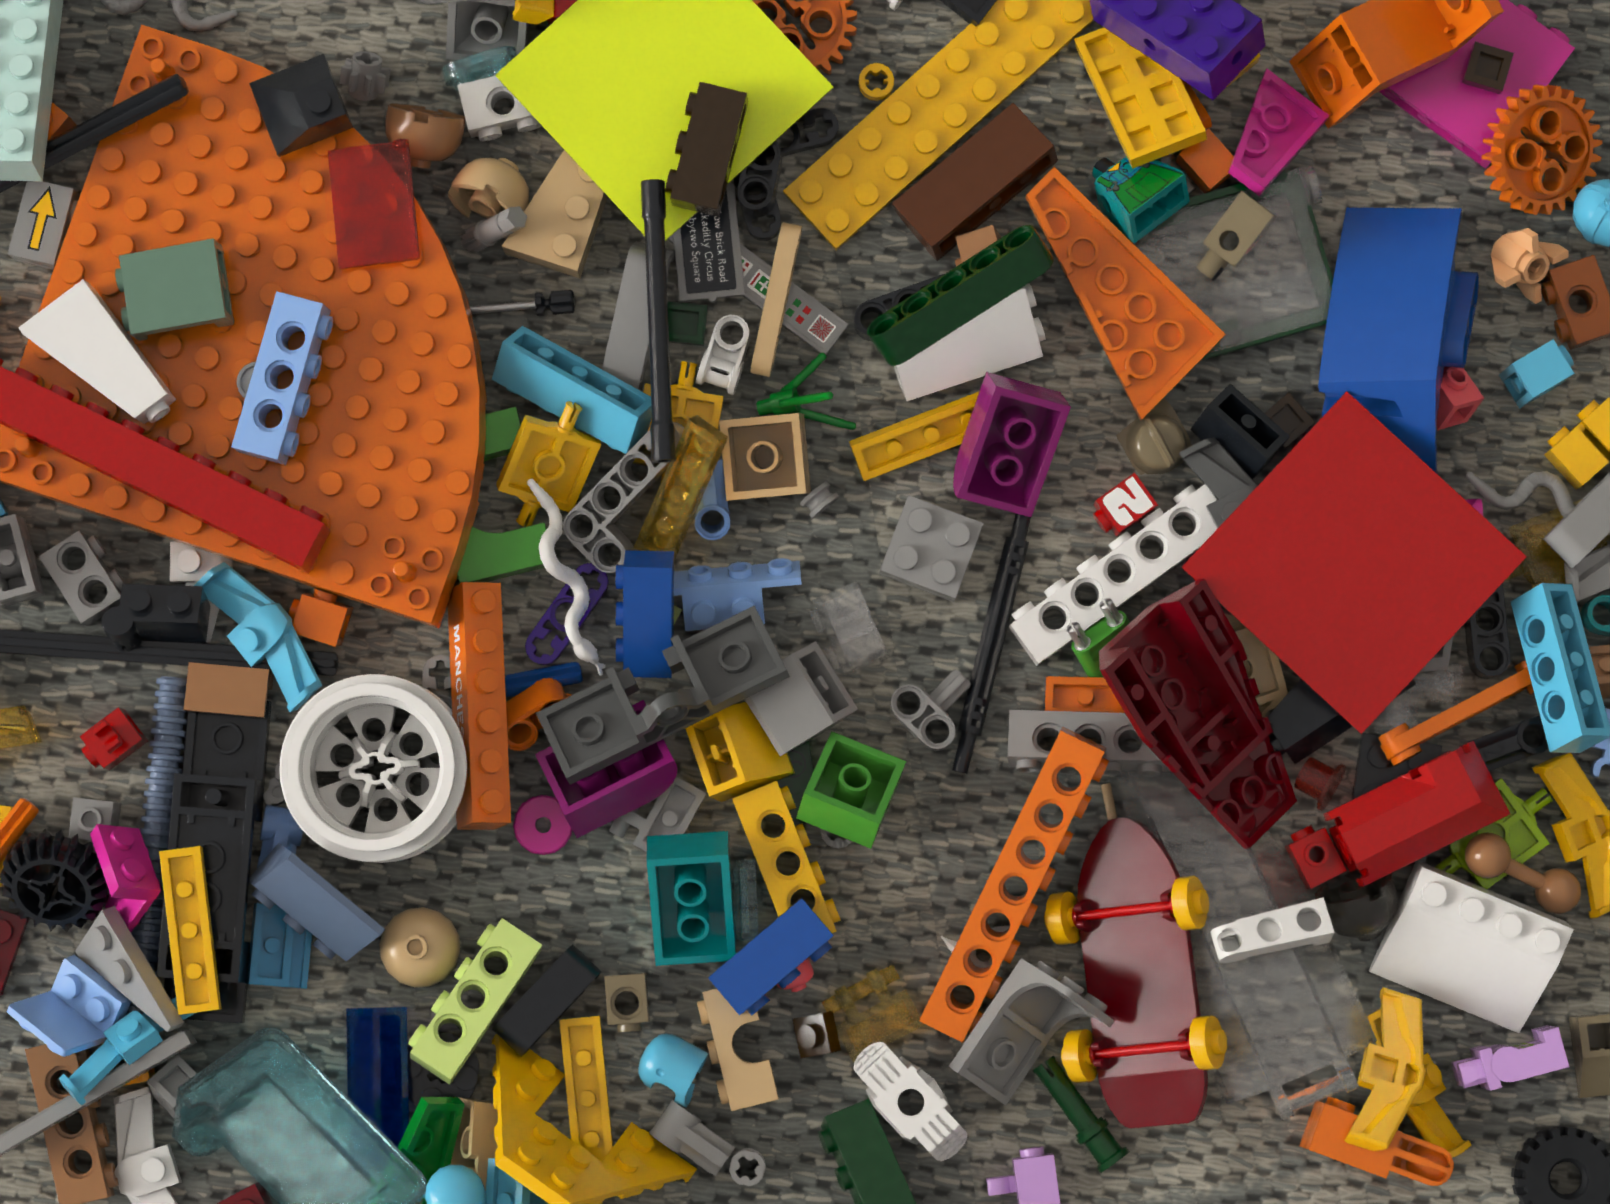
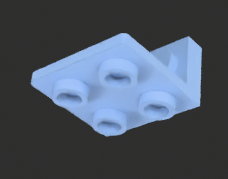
[7,955,131,1057]

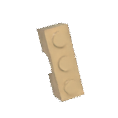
[697,988,779,1111]

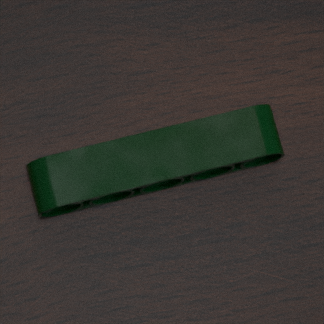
[867,225,1054,366]

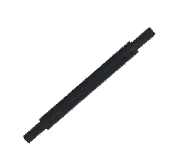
[952,514,1031,774]

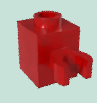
[80,707,148,770]

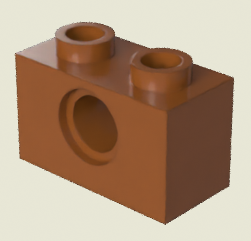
[1541,255,1610,350]

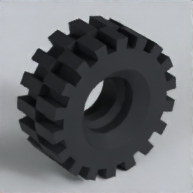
[1511,1126,1610,1204]

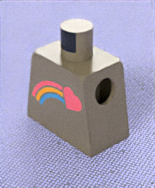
[1196,191,1277,282]

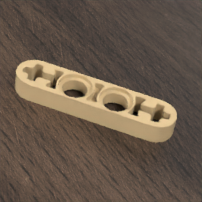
[750,222,802,377]

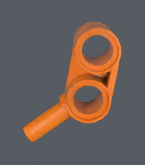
[506,678,572,751]

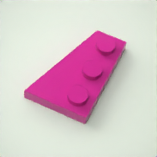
[1228,68,1329,197]

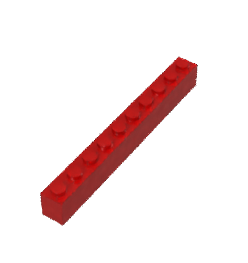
[0,359,330,574]

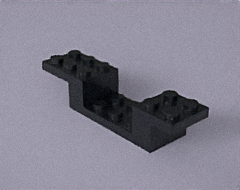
[157,701,272,1023]

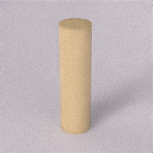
[1101,783,1117,820]

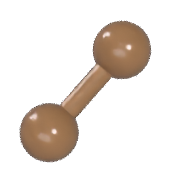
[1465,832,1581,914]

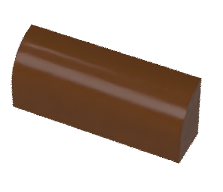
[892,103,1058,261]

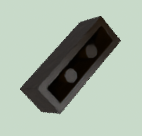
[665,82,748,217]

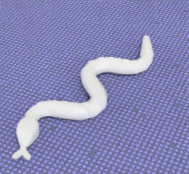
[527,479,605,676]

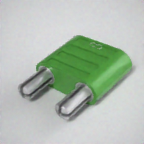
[1067,598,1130,678]

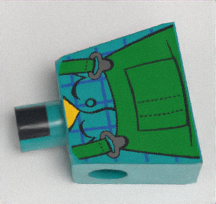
[1092,156,1190,243]

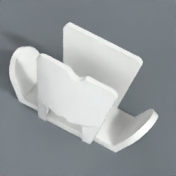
[854,1042,967,1161]

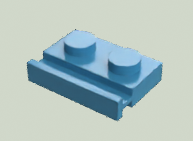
[246,903,312,989]

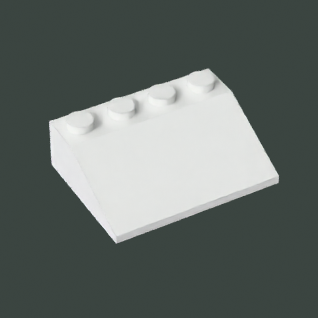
[1369,860,1574,1033]

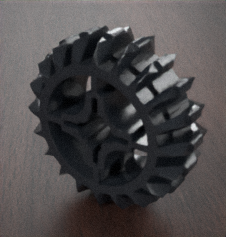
[0,829,109,932]

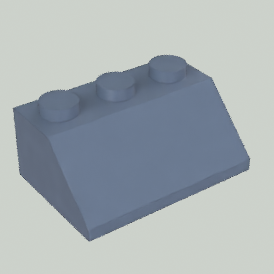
[249,843,385,961]

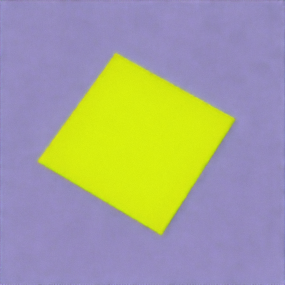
[495,0,834,241]

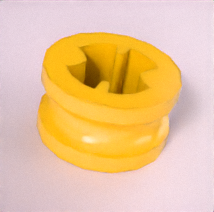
[859,63,894,101]

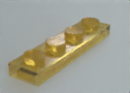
[634,415,728,561]

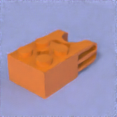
[1299,1096,1454,1186]

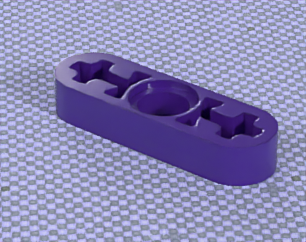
[525,563,609,665]

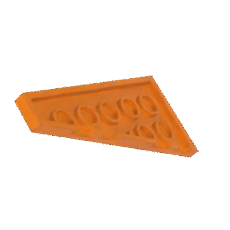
[1025,167,1226,421]

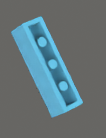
[492,326,652,454]

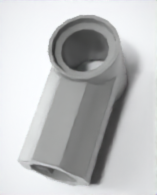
[649,1099,735,1176]

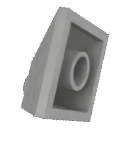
[446,0,531,67]

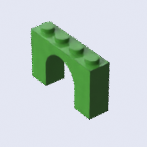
[456,407,547,583]

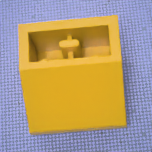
[685,702,795,802]

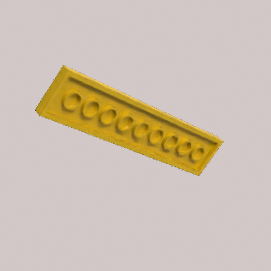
[783,0,1094,251]

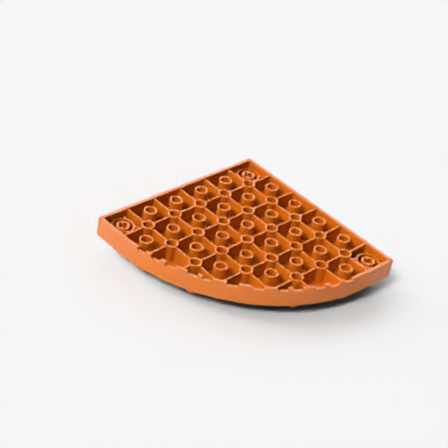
[0,24,487,629]

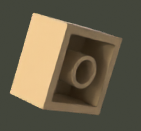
[719,413,811,501]

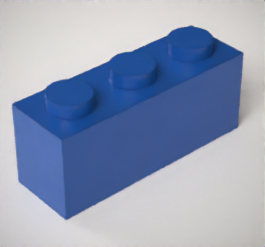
[615,550,674,678]
[708,898,834,1016]

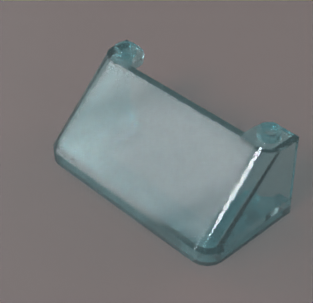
[172,1027,427,1204]

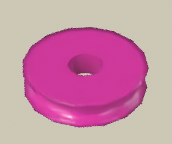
[513,795,572,855]

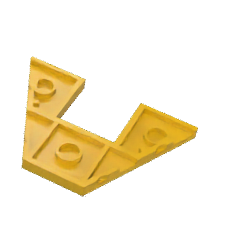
[492,1034,697,1204]

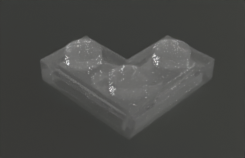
[1373,663,1465,735]

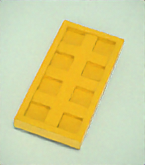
[1074,27,1207,169]

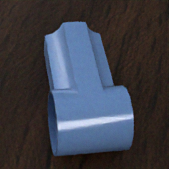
[688,455,731,540]
[257,805,303,868]

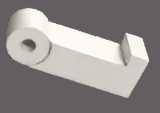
[1210,897,1335,963]

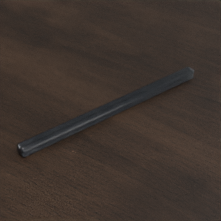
[0,629,339,676]

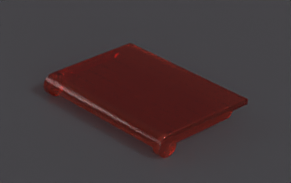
[328,139,420,269]

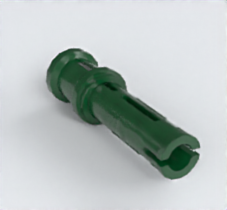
[1033,1055,1130,1173]

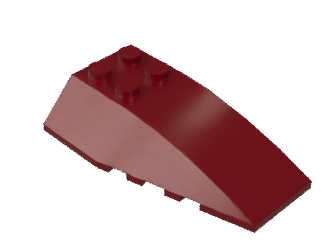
[1099,578,1297,849]

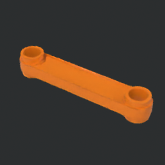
[1378,660,1534,766]

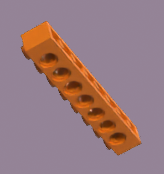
[919,727,1109,1043]

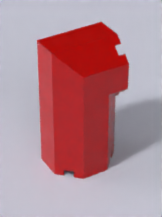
[1323,741,1510,887]

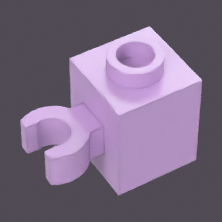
[986,1146,1061,1204]

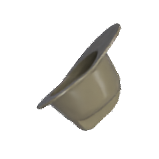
[1116,398,1192,475]

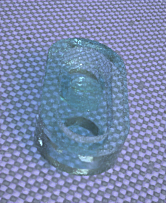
[442,46,517,91]

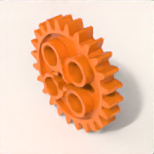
[752,0,857,75]
[1482,84,1602,215]

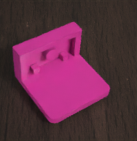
[90,824,161,932]

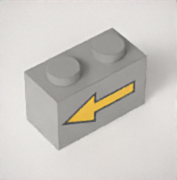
[8,181,80,269]

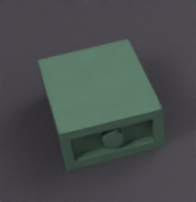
[115,238,234,341]

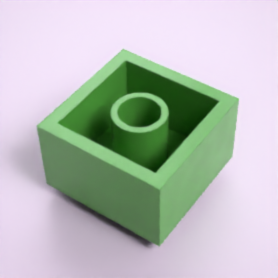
[796,731,906,849]

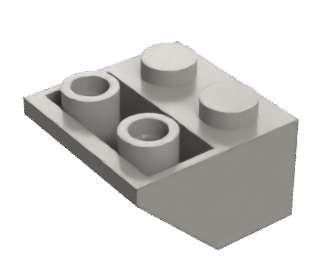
[745,641,858,757]

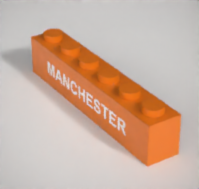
[448,582,511,830]

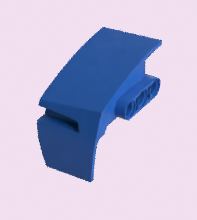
[1318,207,1479,474]

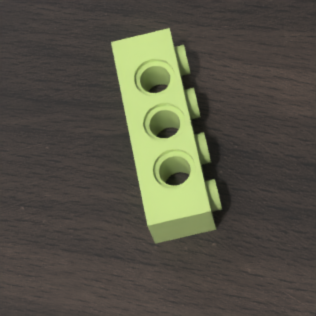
[408,918,542,1085]

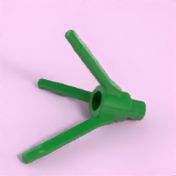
[756,352,856,430]

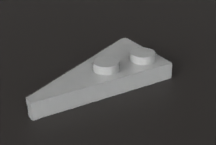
[75,906,184,1032]

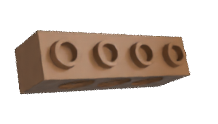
[25,1044,119,1204]

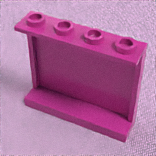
[1379,0,1575,169]

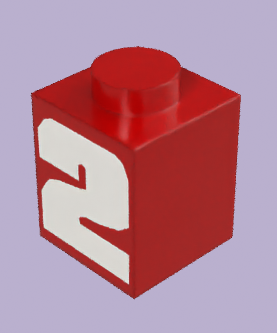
[1093,473,1158,537]

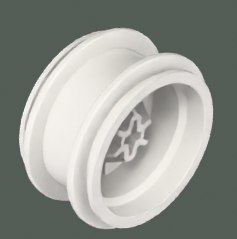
[279,674,467,863]

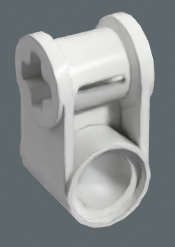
[696,315,751,395]

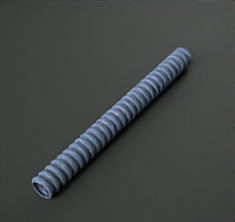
[126,676,188,1015]

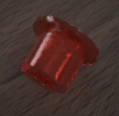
[1294,756,1346,811]

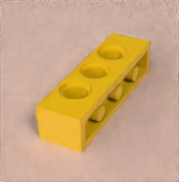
[732,781,841,933]

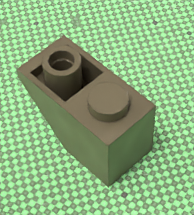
[1569,1013,1610,1098]

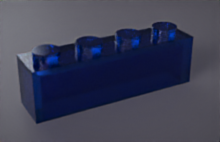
[346,1007,409,1173]

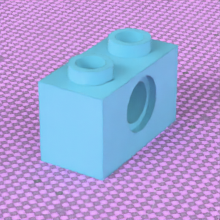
[1499,339,1575,409]

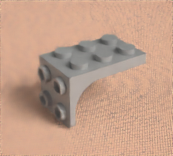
[948,958,1114,1106]

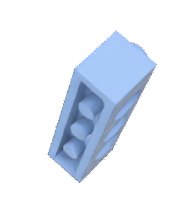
[231,291,333,465]

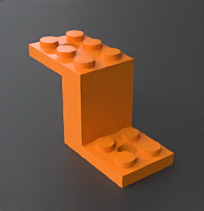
[1289,0,1504,129]

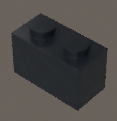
[1190,384,1290,479]

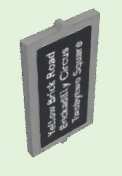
[673,179,745,303]

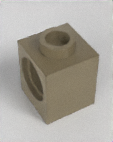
[604,973,650,1032]

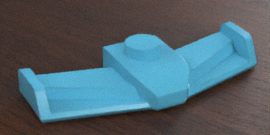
[194,562,322,713]
[59,997,195,1105]

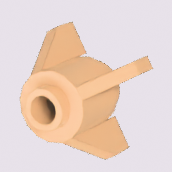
[1491,228,1569,304]

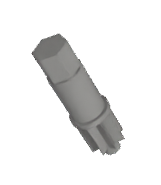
[460,206,527,253]

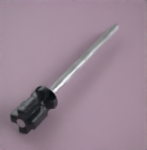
[470,290,575,316]

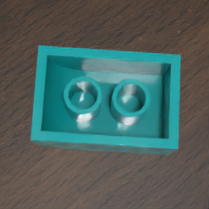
[646,831,736,966]

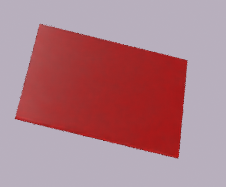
[1181,391,1527,734]

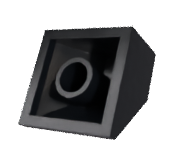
[249,54,353,157]

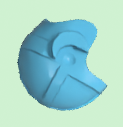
[1573,179,1610,247]

